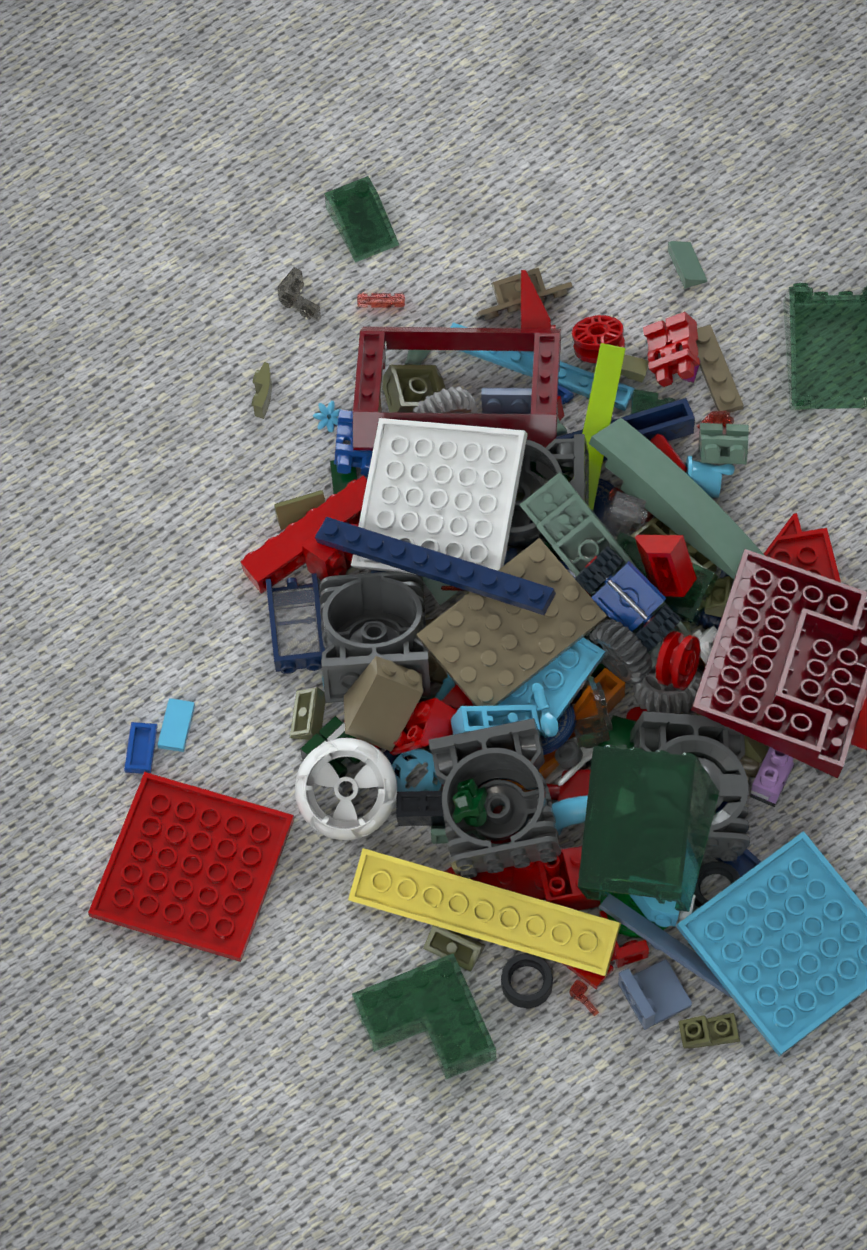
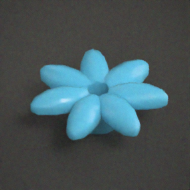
[313,401,342,432]

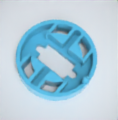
[392,749,442,792]

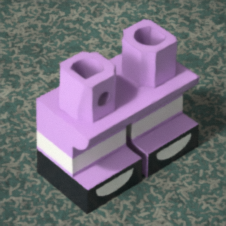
[750,747,795,807]

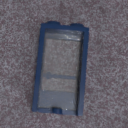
[266,573,325,674]

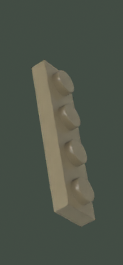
[696,325,744,415]

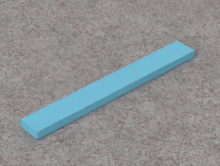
[450,322,635,411]

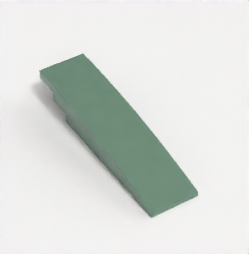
[589,418,765,579]
[520,472,691,668]

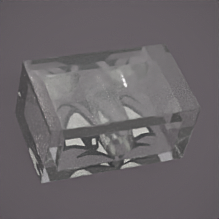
[602,491,648,540]

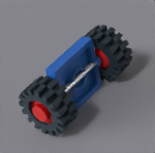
[575,546,681,652]

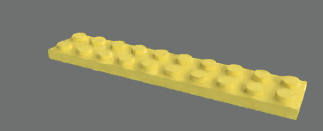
[348,848,621,976]

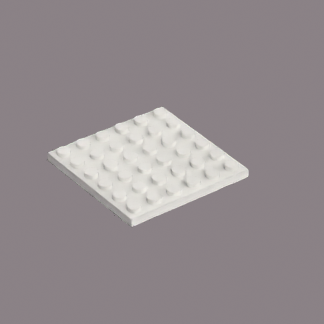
[351,418,527,575]

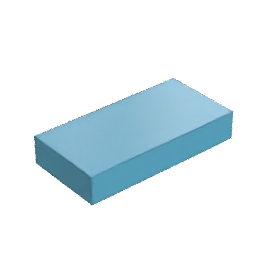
[158,698,195,752]

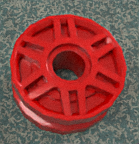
[572,315,625,363]
[656,630,701,690]

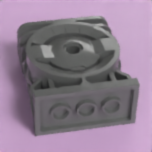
[507,434,589,547]
[319,571,431,703]
[630,711,750,861]
[429,718,561,879]

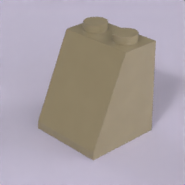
[344,656,423,751]

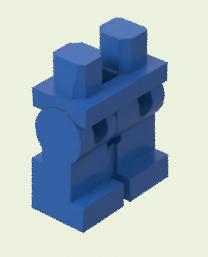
[334,409,373,477]

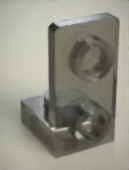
[277,267,321,322]

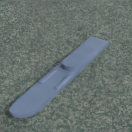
[599,894,733,999]

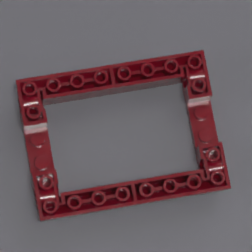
[353,327,561,451]

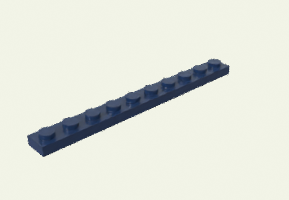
[315,517,556,616]

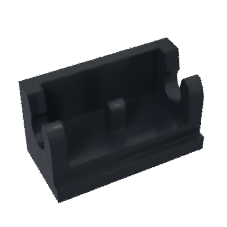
[396,791,445,826]

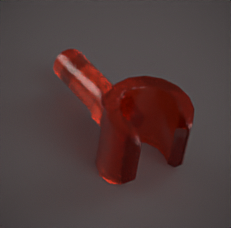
[569,980,599,1017]

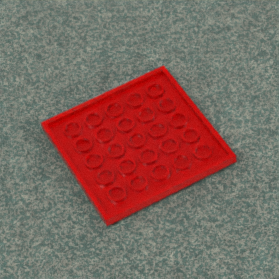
[88,772,294,962]

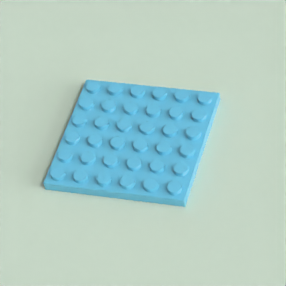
[676,831,867,1057]

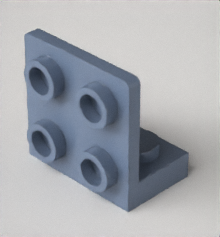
[481,388,532,414]
[618,959,692,1030]

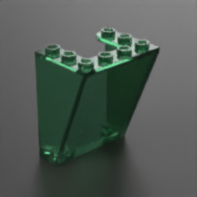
[783,283,867,410]
[578,745,719,912]

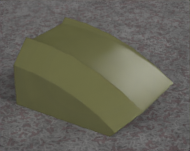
[382,365,446,413]

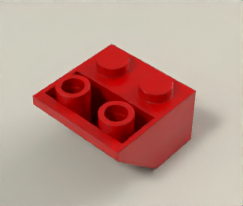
[302,524,357,581]
[635,535,697,597]
[390,698,457,756]
[537,845,600,911]

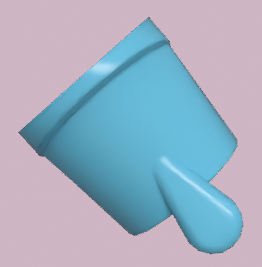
[685,456,735,498]

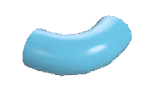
[552,795,592,836]

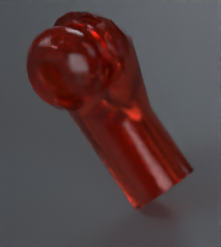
[696,411,734,429]

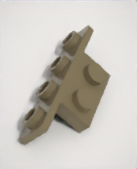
[476,268,573,321]

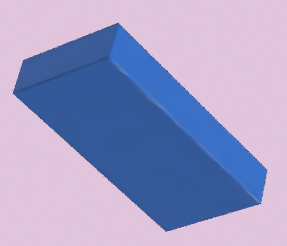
[124,722,158,774]

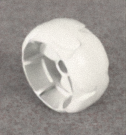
[295,738,397,840]

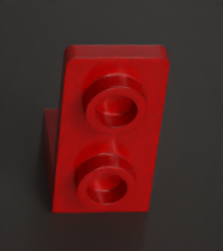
[599,911,649,968]

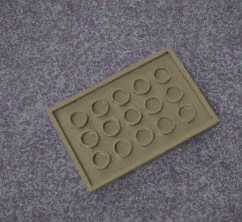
[416,538,607,706]

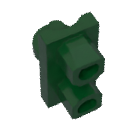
[453,778,488,827]

